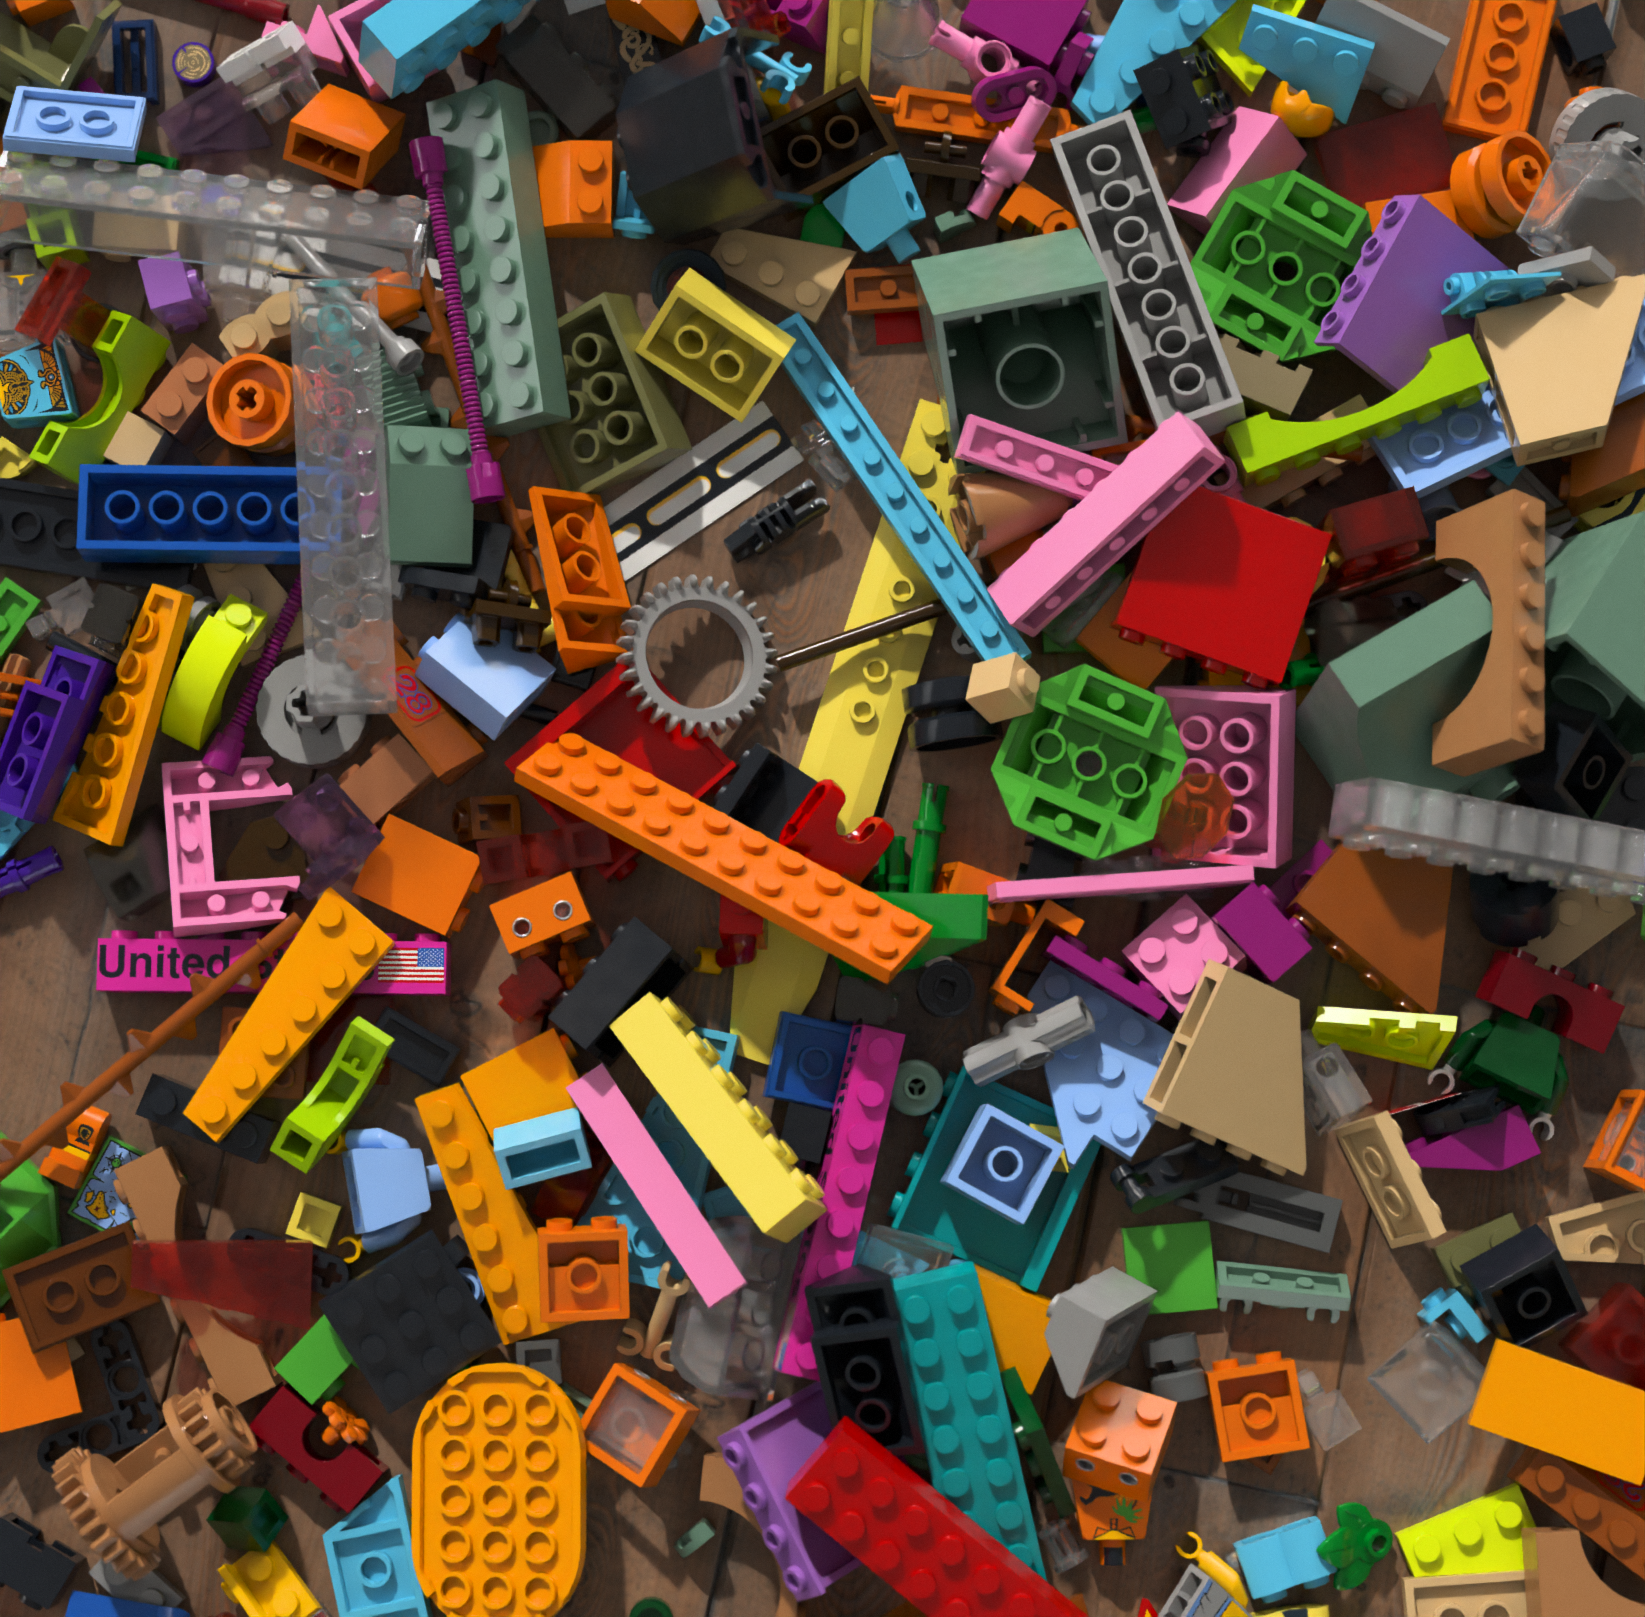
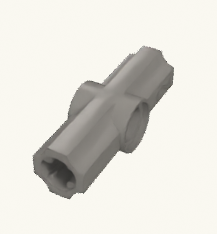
[962,995,1095,1087]

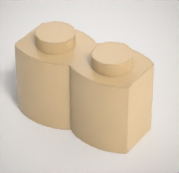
[219,291,313,359]

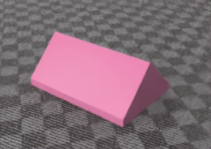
[1167,106,1307,235]

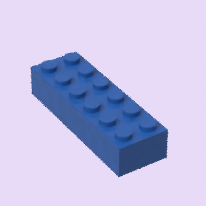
[76,464,347,565]

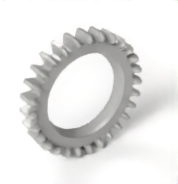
[616,574,778,739]

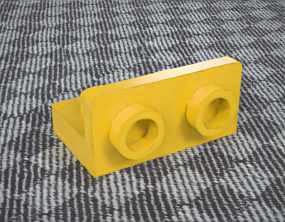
[218,1540,322,1617]

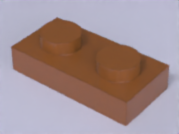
[845,265,919,316]

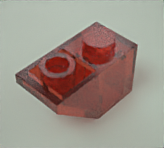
[531,1126,612,1225]

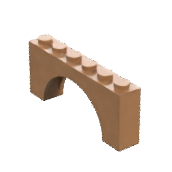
[1432,489,1545,777]
[1521,1526,1645,1617]

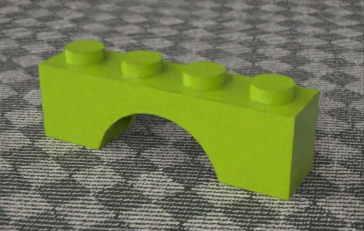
[28,310,171,486]

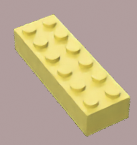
[609,992,828,1243]

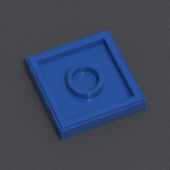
[762,1011,852,1111]

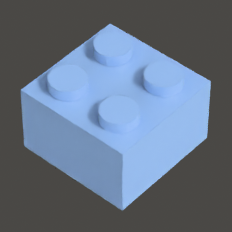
[939,1103,1065,1225]

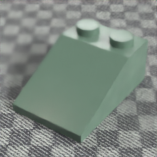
[376,425,474,568]

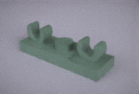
[1215,1261,1351,1323]

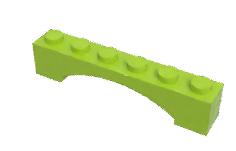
[1223,333,1490,487]

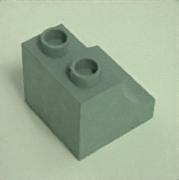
[911,227,1128,475]
[1544,511,1645,762]
[1295,580,1521,852]

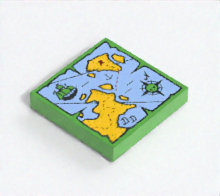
[67,1135,188,1254]

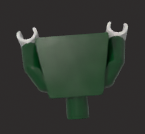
[1427,1004,1569,1141]

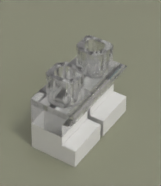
[216,20,321,125]

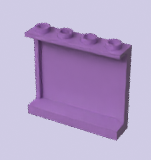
[1314,194,1510,394]
[717,1381,909,1602]

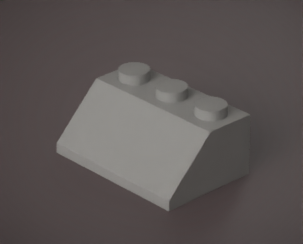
[1315,0,1450,111]
[1044,1266,1157,1399]

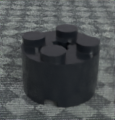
[1470,844,1559,948]

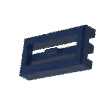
[112,19,160,105]

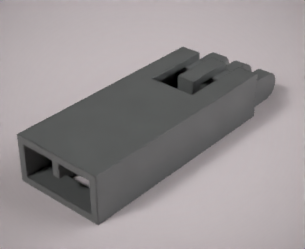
[1173,1171,1343,1253]

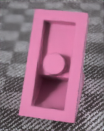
[261,5,350,77]

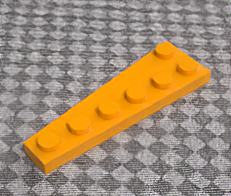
[53,583,195,847]
[183,886,396,1143]
[414,1083,579,1345]

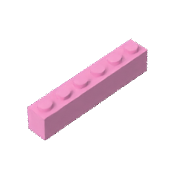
[987,411,1226,638]

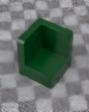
[206,1486,289,1552]

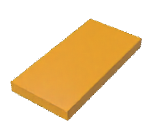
[1467,1338,1645,1486]

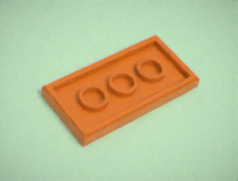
[1440,0,1557,141]

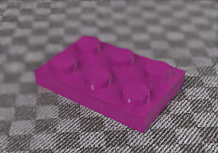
[1040,934,1169,1022]

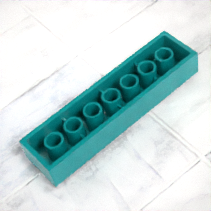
[893,1261,1047,1581]

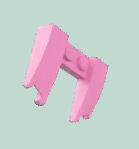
[161,756,300,938]

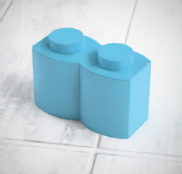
[1233,1516,1337,1603]

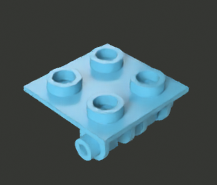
[1441,270,1561,319]

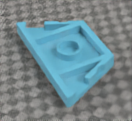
[322,1474,433,1617]

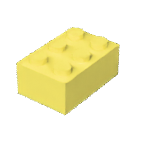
[635,267,797,423]

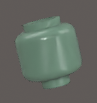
[890,1059,943,1116]

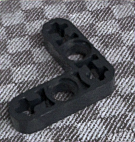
[37,1319,164,1473]

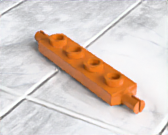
[870,85,1085,154]

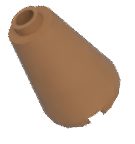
[948,473,1073,560]

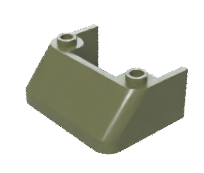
[0,0,122,103]

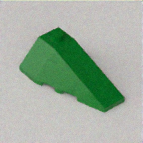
[831,892,988,982]

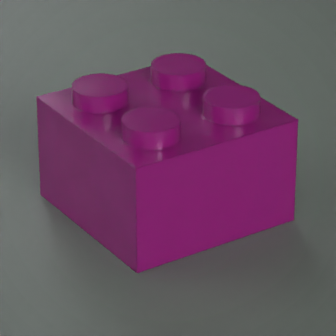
[1209,882,1312,985]

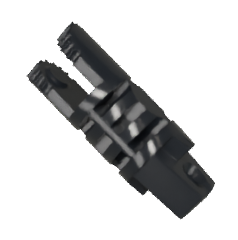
[723,479,831,563]

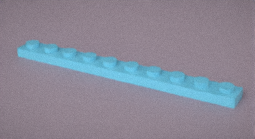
[776,312,1032,662]

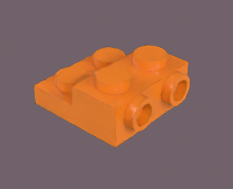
[537,1216,630,1323]
[1204,1351,1310,1462]

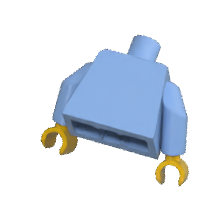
[326,1128,447,1263]

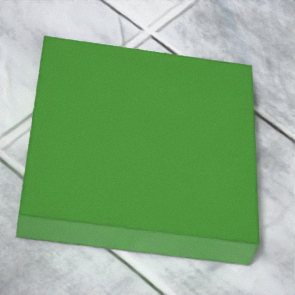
[1121,1220,1218,1315]

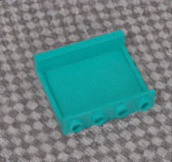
[886,1066,1101,1292]

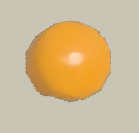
[1270,81,1335,138]

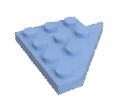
[1027,960,1174,1169]

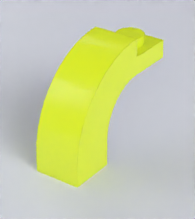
[161,594,268,751]

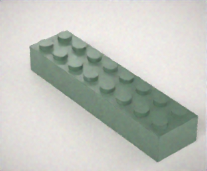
[426,79,571,437]

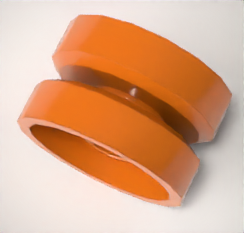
[1450,130,1558,239]
[206,353,319,457]

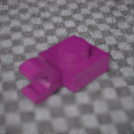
[1054,31,1095,113]

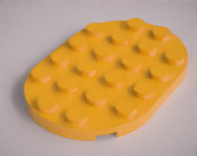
[411,1363,586,1617]

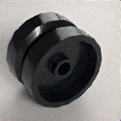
[901,675,1003,752]

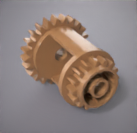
[52,1387,257,1581]

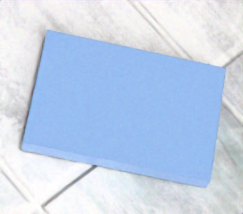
[2,86,147,162]

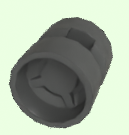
[1140,1332,1209,1403]

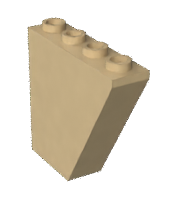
[1473,274,1645,467]
[1143,959,1307,1176]

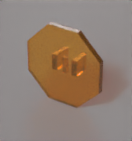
[1156,773,1234,859]

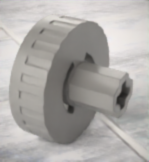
[1549,87,1645,204]
[256,654,373,769]

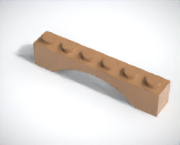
[113,1145,282,1406]

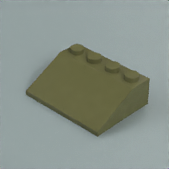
[537,292,693,494]

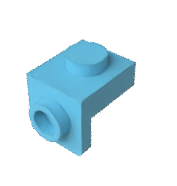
[612,171,656,239]

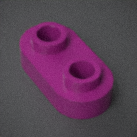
[971,66,1057,122]

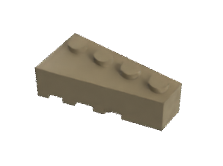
[1127,334,1313,421]

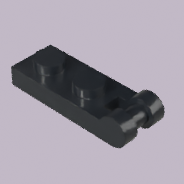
[1110,1138,1239,1214]

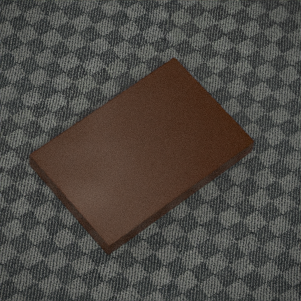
[1,1221,161,1354]

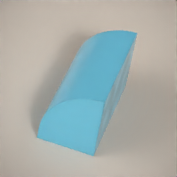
[493,1107,592,1190]

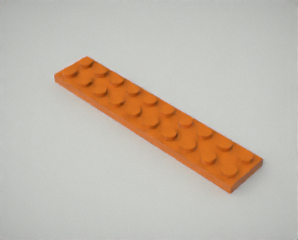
[514,732,933,984]

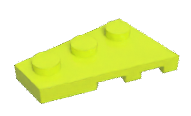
[1197,0,1307,97]
[1306,1006,1458,1070]
[1394,1483,1536,1577]

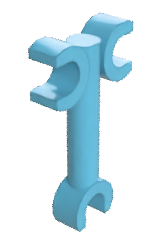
[698,16,812,104]

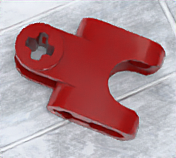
[778,779,894,886]

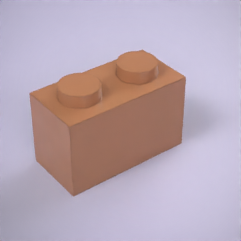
[140,343,223,446]
[334,733,437,833]

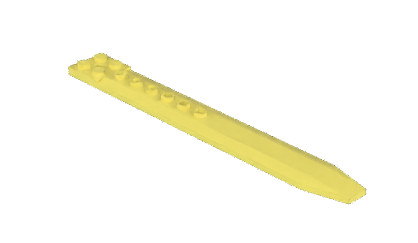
[730,399,986,1065]

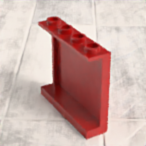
[1109,486,1332,690]
[504,664,738,883]

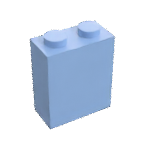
[414,612,556,740]

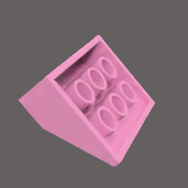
[1152,685,1296,869]

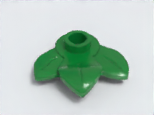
[1316,1502,1393,1591]

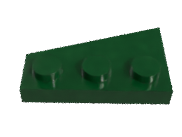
[1000,1366,1076,1519]

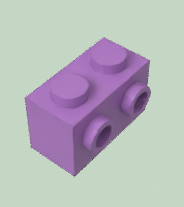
[138,250,212,333]

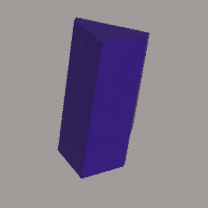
[0,645,117,825]

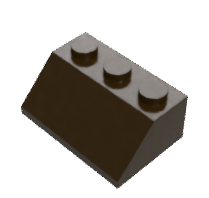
[760,76,900,222]

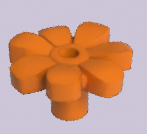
[558,944,597,990]
[321,1396,370,1446]

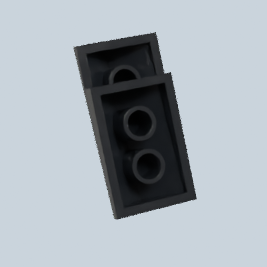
[804,1263,927,1456]

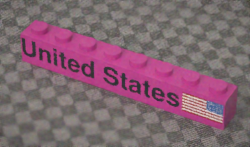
[96,930,452,996]
[772,1024,905,1381]

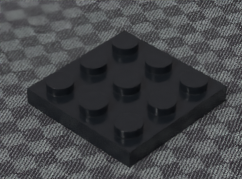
[318,1229,503,1415]

